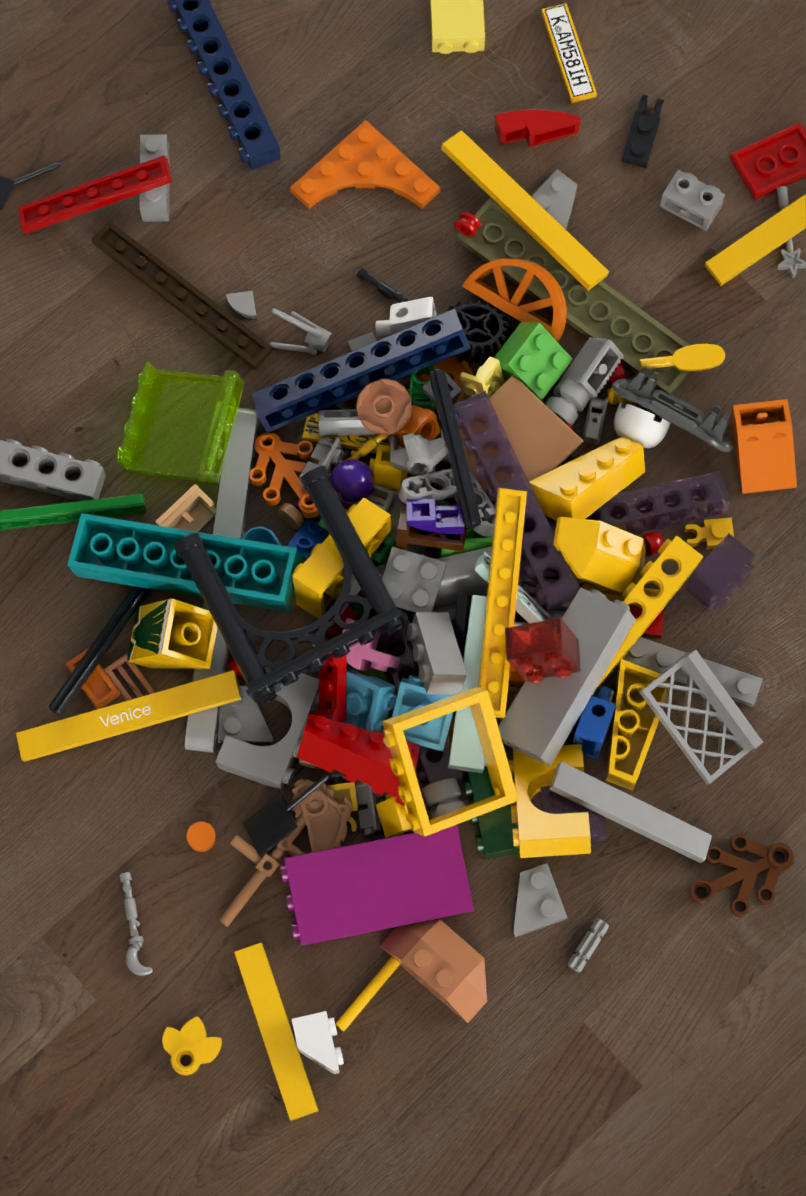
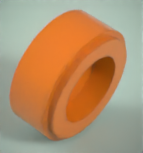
[187,822,216,852]

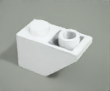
[292,1011,344,1074]

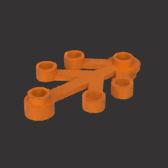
[249,433,320,518]

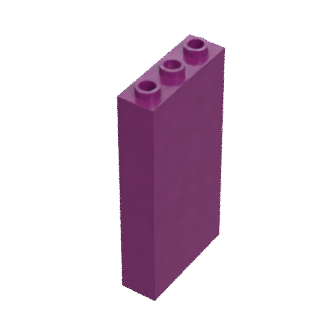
[280,824,474,946]

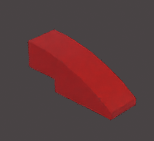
[494,109,581,147]

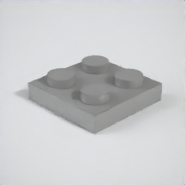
[382,547,447,613]

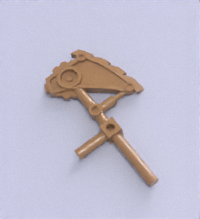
[219,779,352,927]

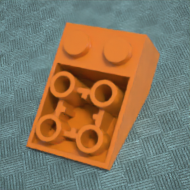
[729,399,797,494]

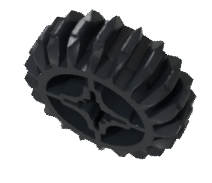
[444,299,511,367]

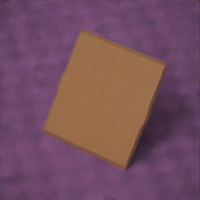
[444,376,584,506]

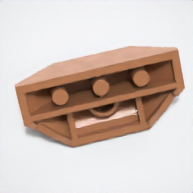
[380,920,487,1024]

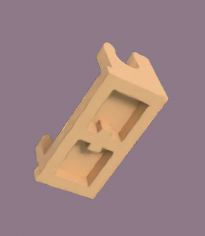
[155,484,216,532]

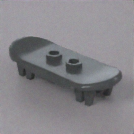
[612,366,734,453]

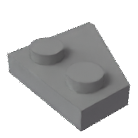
[513,863,568,938]

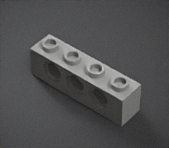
[0,439,106,501]

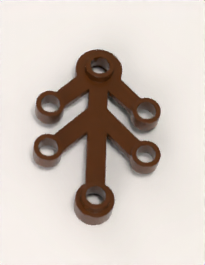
[689,834,794,917]

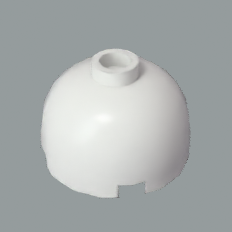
[614,402,671,449]

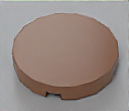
[356,379,413,435]

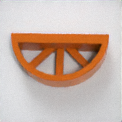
[462,259,567,340]

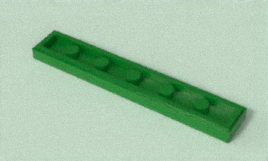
[0,494,146,530]

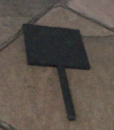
[243,773,330,857]

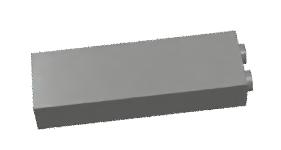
[498,587,636,767]

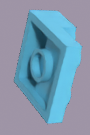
[344,667,397,734]
[392,675,453,751]

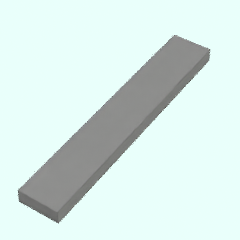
[549,761,712,863]

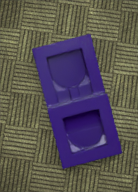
[406,499,464,534]

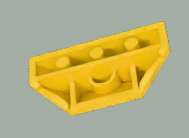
[553,517,646,595]

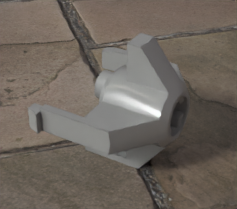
[389,428,448,476]

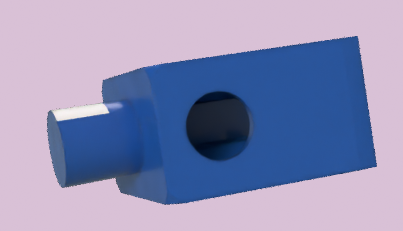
[572,686,616,759]

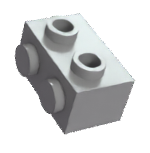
[660,170,725,231]

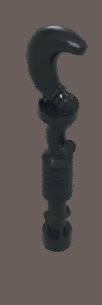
[357,268,443,316]

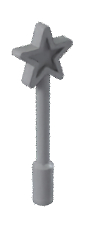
[776,186,806,278]

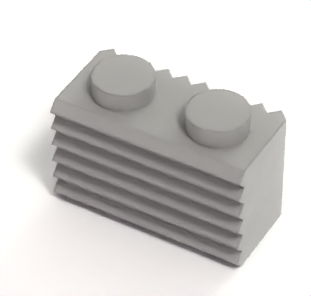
[562,337,623,398]

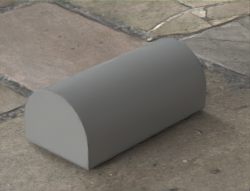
[318,409,375,437]

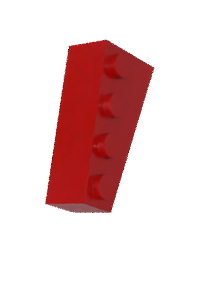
[297,714,420,806]

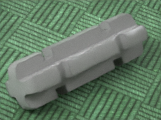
[568,918,609,972]

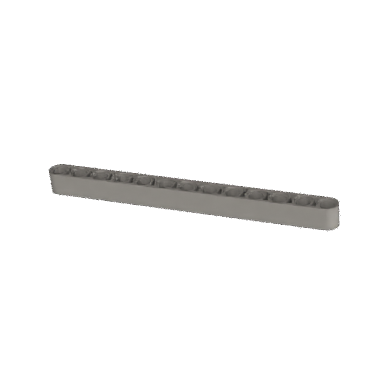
[185,407,258,753]

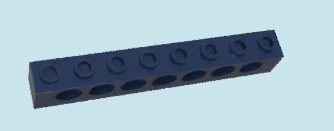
[167,0,281,170]
[252,309,471,433]

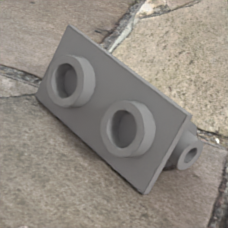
[299,437,344,488]
[355,780,386,836]

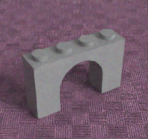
[216,667,319,791]

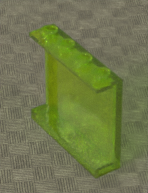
[117,361,245,483]

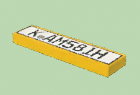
[541,3,597,103]

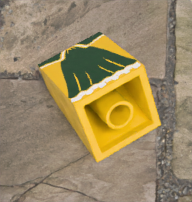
[127,598,217,669]

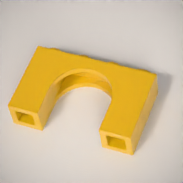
[508,744,591,858]

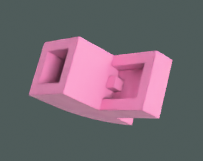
[342,618,401,672]

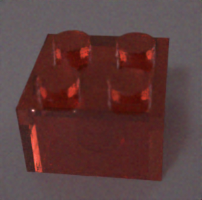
[505,618,581,682]

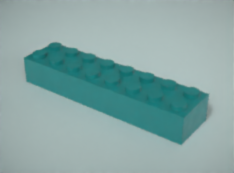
[67,513,303,612]

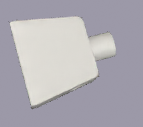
[376,297,437,337]

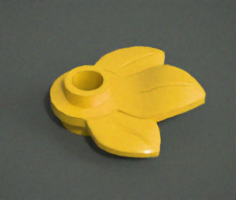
[162,1017,222,1075]

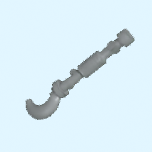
[119,872,153,976]

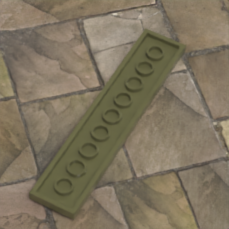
[456,198,691,394]

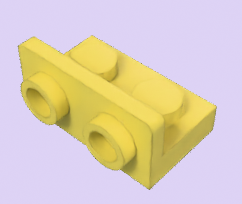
[459,357,505,412]

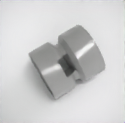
[544,378,591,426]
[422,778,465,819]

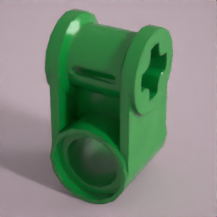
[408,365,436,414]

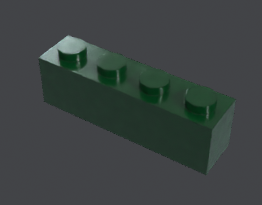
[463,766,520,860]

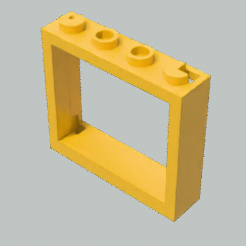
[382,687,518,837]

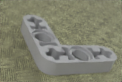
[398,469,495,536]

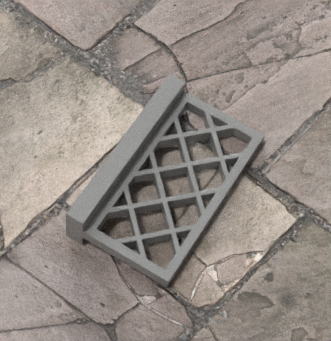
[640,650,763,784]

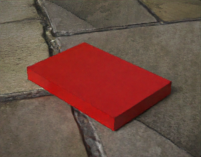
[729,122,806,201]

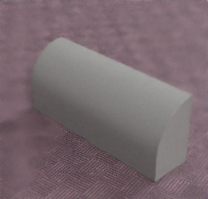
[433,546,523,609]

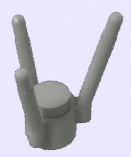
[269,308,332,356]

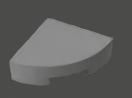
[226,290,257,319]

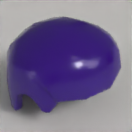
[331,459,374,502]

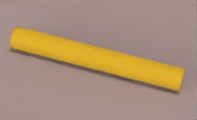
[335,956,400,1032]

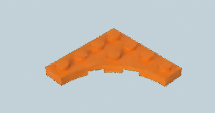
[290,120,441,209]

